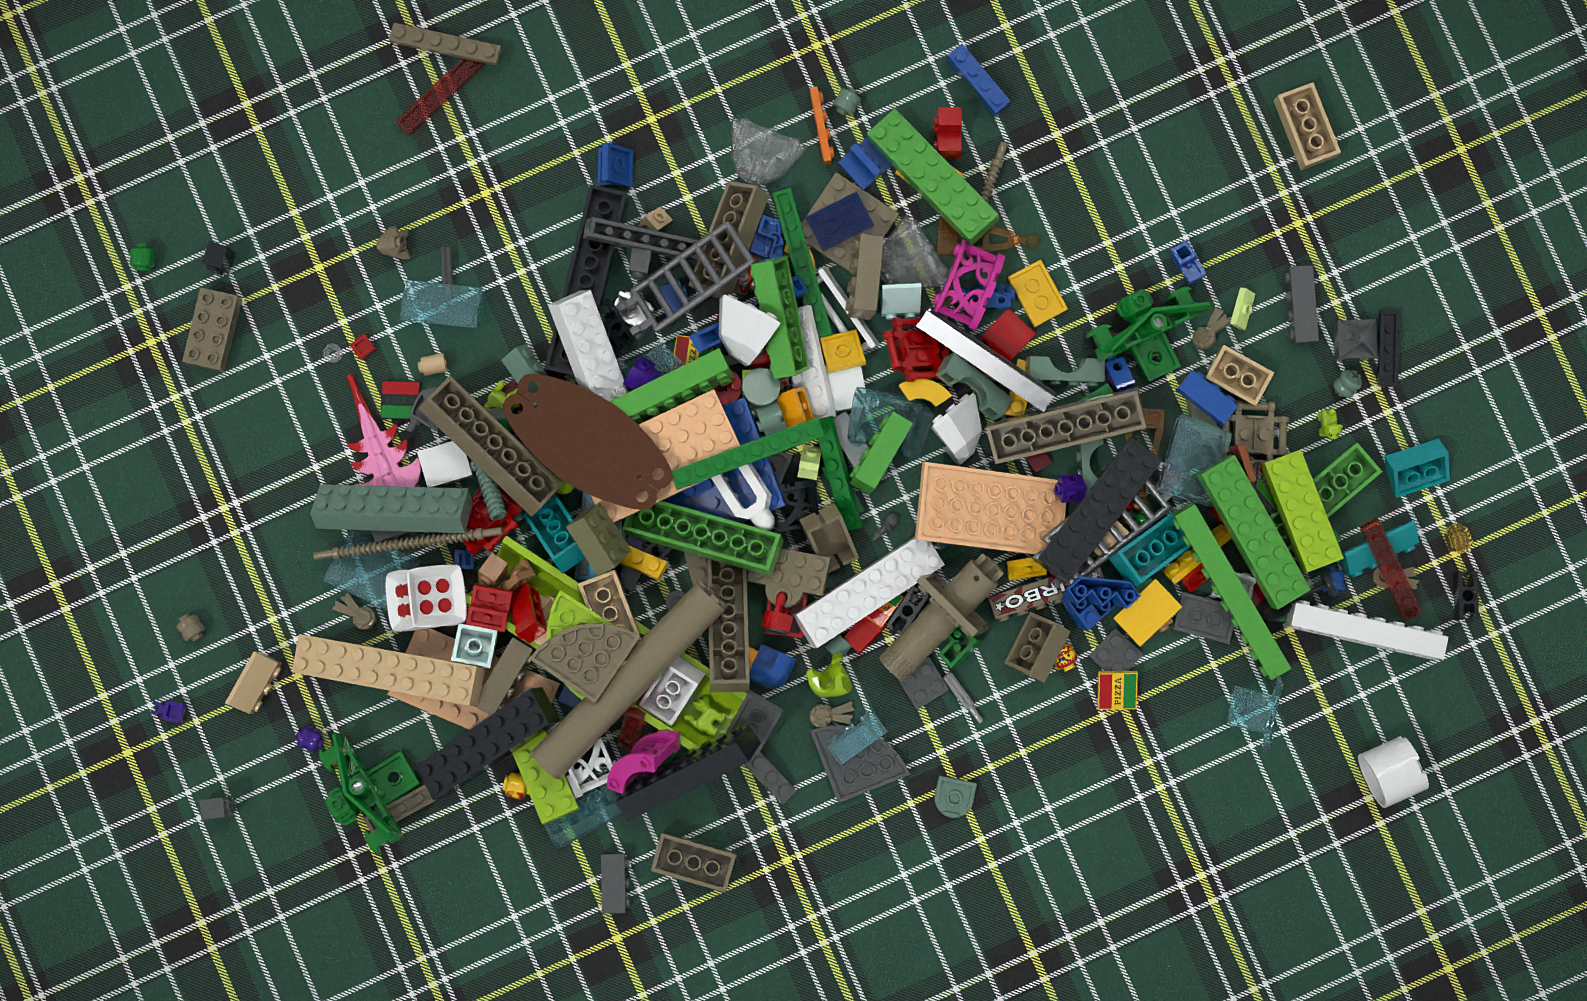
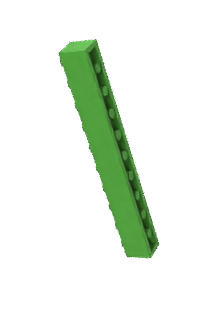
[1172,502,1291,680]

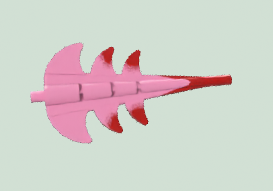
[346,374,422,487]

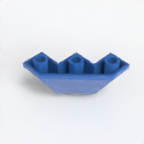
[1062,576,1141,631]

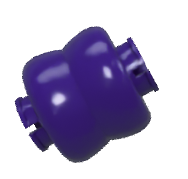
[295,725,325,753]

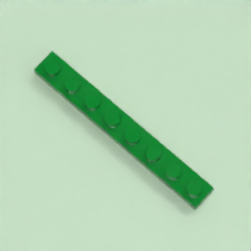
[772,188,833,338]
[672,417,824,490]

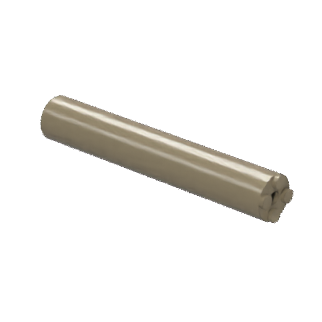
[531,580,728,779]

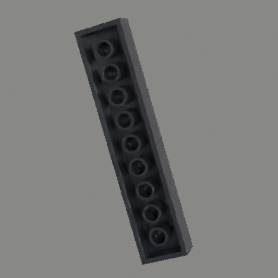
[544,184,629,379]

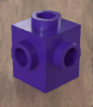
[1054,475,1087,503]

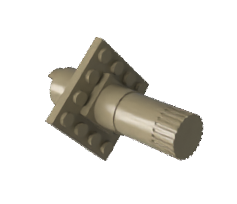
[879,553,1004,681]

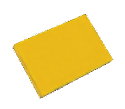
[1007,259,1068,328]
[1113,579,1182,647]

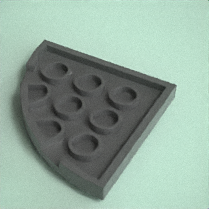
[810,725,910,803]

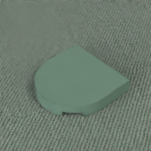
[934,775,977,818]

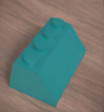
[1339,521,1419,578]

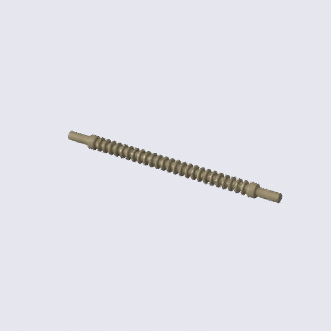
[938,142,1008,317]
[313,527,503,560]

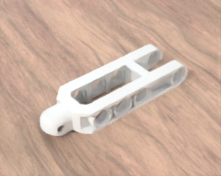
[711,463,775,531]

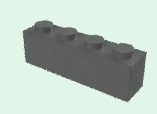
[1284,265,1319,345]

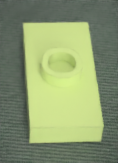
[1230,288,1255,330]

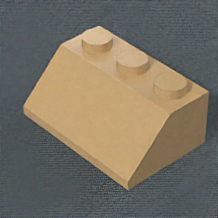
[1205,345,1274,406]
[225,651,282,714]

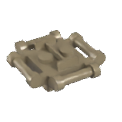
[1219,400,1289,468]

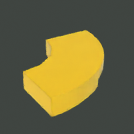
[899,379,952,407]

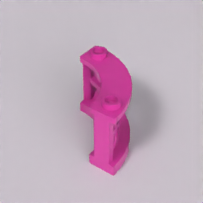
[932,239,1005,330]
[607,730,680,794]

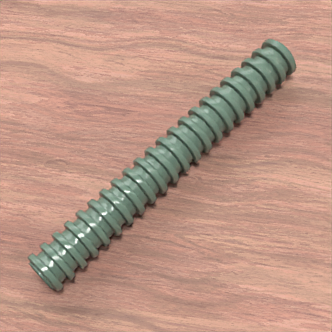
[471,459,507,520]

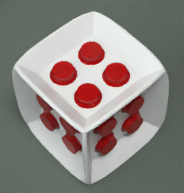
[385,565,467,632]

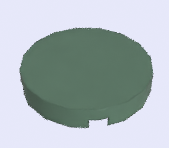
[742,368,780,407]

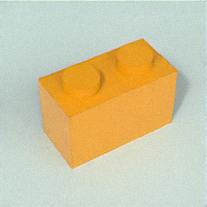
[777,387,814,428]

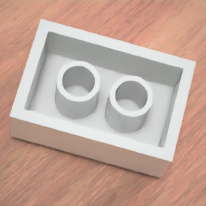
[639,657,705,726]

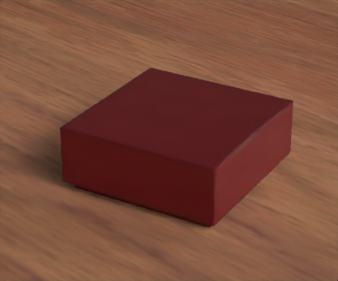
[1025,452,1052,473]

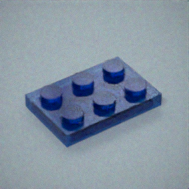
[805,191,874,252]

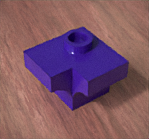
[623,355,662,390]

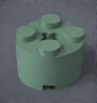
[751,400,787,438]

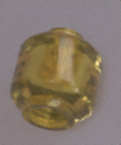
[1444,524,1473,554]

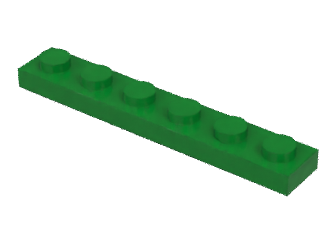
[818,415,863,531]

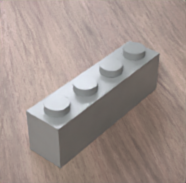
[834,411,887,482]

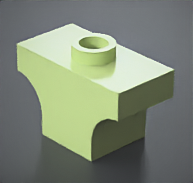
[798,444,821,480]

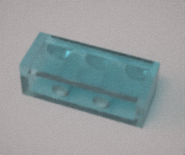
[826,712,888,766]

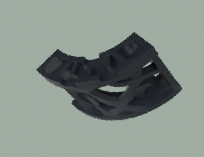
[744,479,819,534]

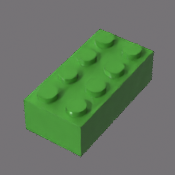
[849,411,913,495]

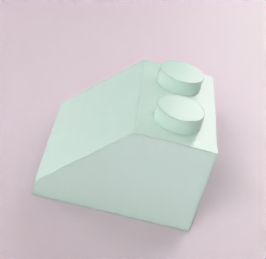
[451,624,498,669]

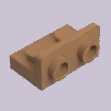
[500,559,536,591]

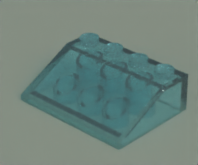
[1156,414,1232,507]
[323,530,421,610]
[544,763,623,850]

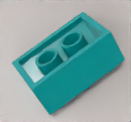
[1384,438,1450,498]

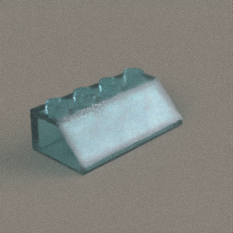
[400,280,483,328]

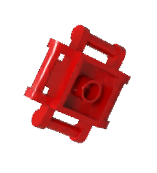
[883,315,949,382]
[452,484,522,555]

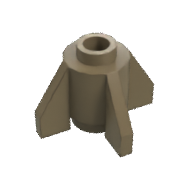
[377,226,411,260]

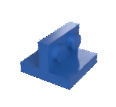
[838,137,892,190]
[597,143,633,188]

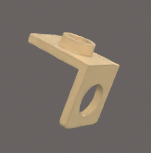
[638,207,672,231]

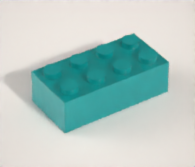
[523,493,586,574]
[1109,512,1191,587]

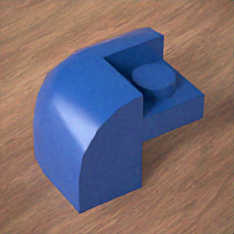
[749,644,797,689]

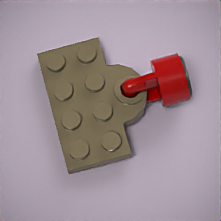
[747,548,831,635]

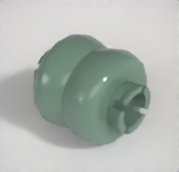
[833,87,861,116]
[1333,370,1362,398]

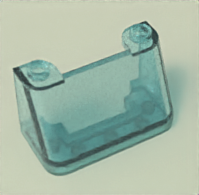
[847,387,934,457]

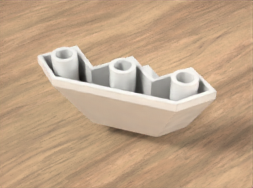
[719,294,780,366]
[931,393,982,466]

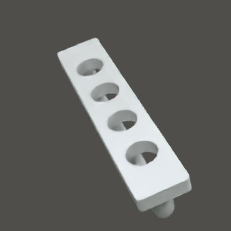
[816,267,880,352]

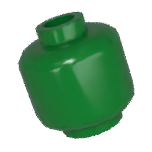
[130,243,155,271]

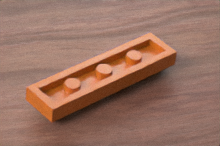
[810,86,834,165]

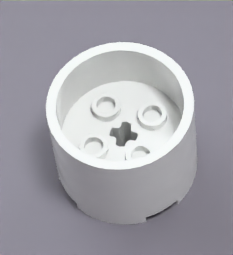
[1358,736,1429,808]

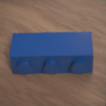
[1175,370,1238,426]

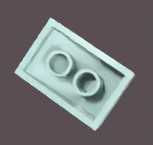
[880,283,921,320]

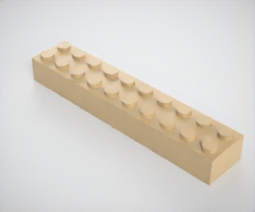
[292,634,485,706]

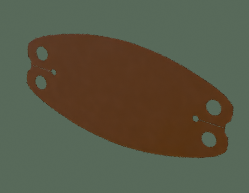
[503,374,673,510]

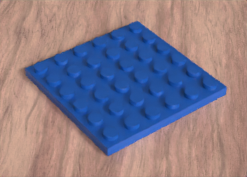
[664,397,786,523]

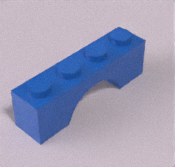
[946,44,1011,118]

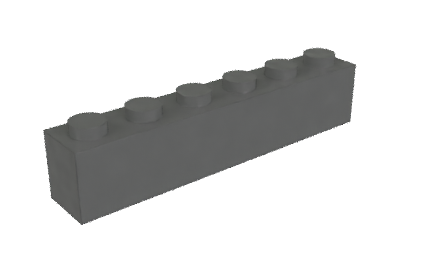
[583,217,699,262]

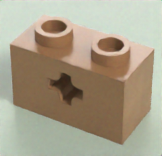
[478,553,508,588]

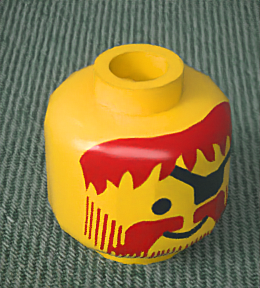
[1054,643,1078,672]
[502,772,530,800]

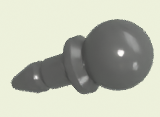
[872,513,899,541]

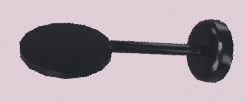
[1258,570,1338,622]

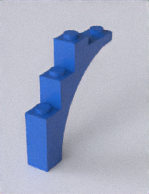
[690,275,808,353]

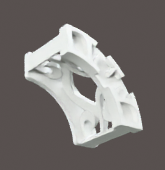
[548,721,616,798]

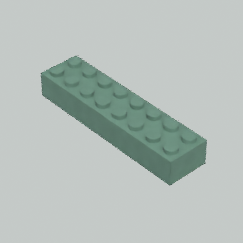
[310,484,473,533]

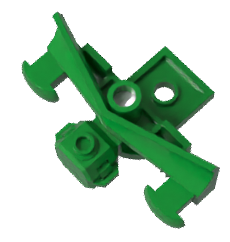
[1086,287,1211,383]
[319,733,421,855]

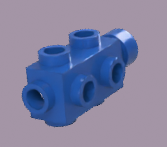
[957,284,1015,309]

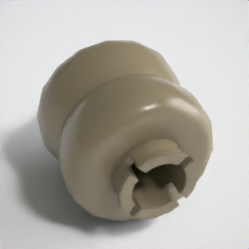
[176,613,205,642]

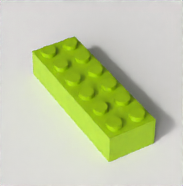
[1260,450,1344,573]
[512,730,581,825]

